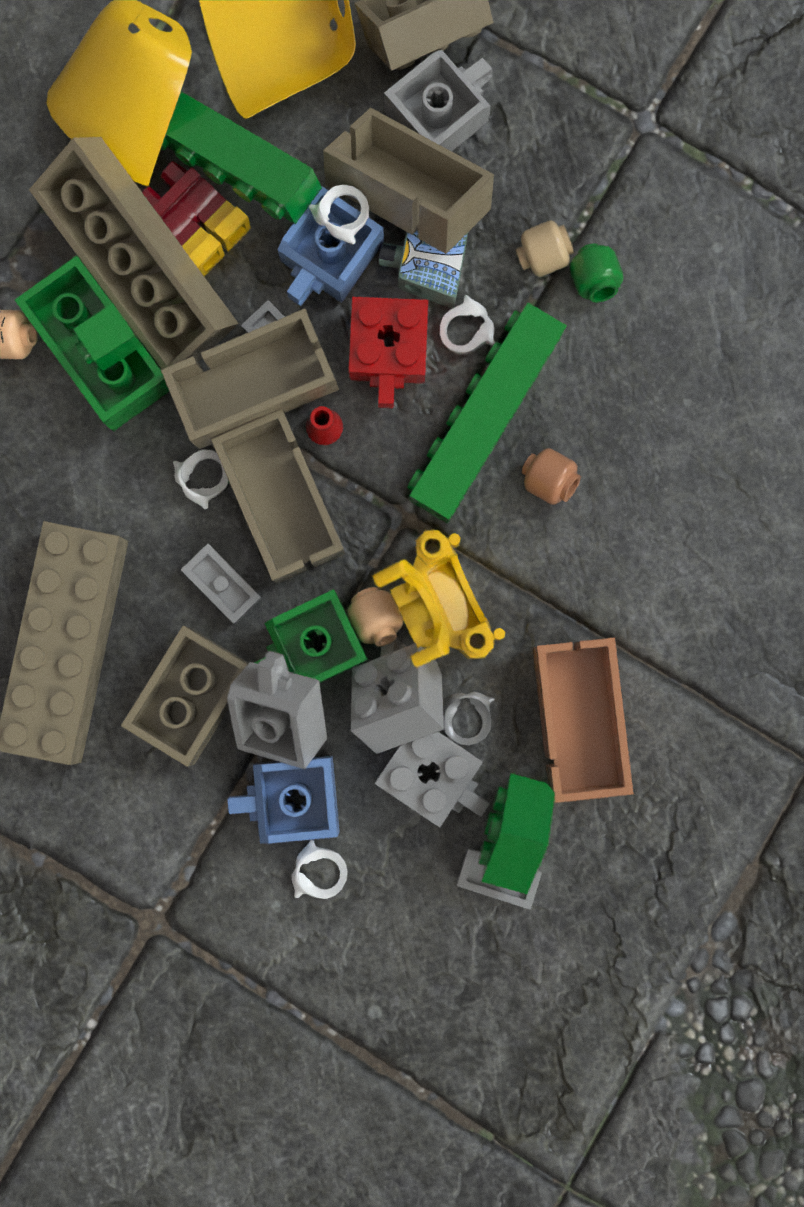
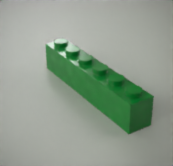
[161,91,322,225]
[407,303,567,524]

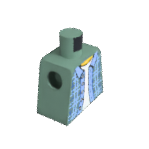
[379,231,468,308]

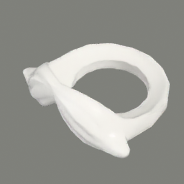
[309,184,369,245]
[440,295,495,355]
[173,450,229,509]
[292,840,347,899]

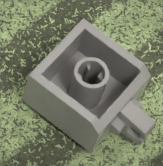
[384,50,492,151]
[351,637,444,754]
[227,651,327,769]
[375,732,489,827]

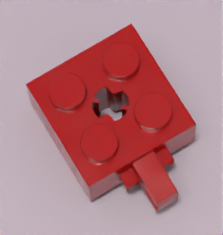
[349,297,429,409]

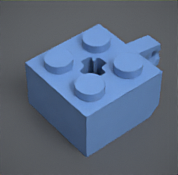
[278,186,384,306]
[227,756,340,844]

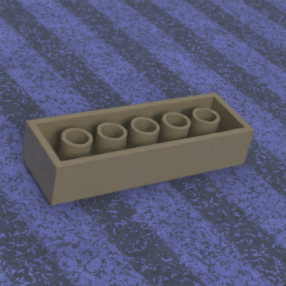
[29,137,239,369]
[0,521,128,765]

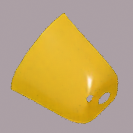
[46,0,192,186]
[199,0,356,119]

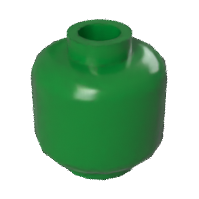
[569,243,624,303]

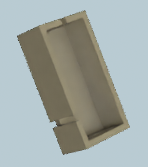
[323,108,494,254]
[161,309,339,449]
[211,408,346,584]

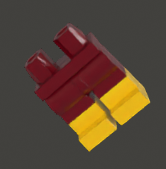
[142,161,251,276]

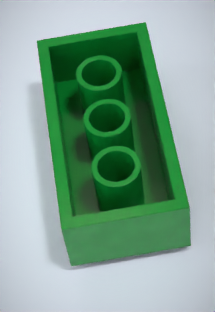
[15,256,170,432]

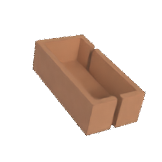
[532,638,633,803]

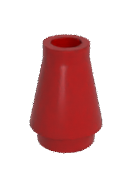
[306,406,343,445]

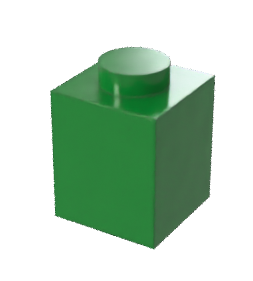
[73,303,142,371]

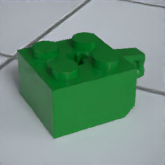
[254,589,368,684]
[478,773,555,894]

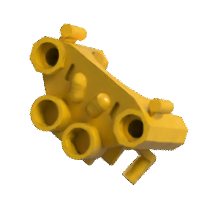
[373,530,505,668]

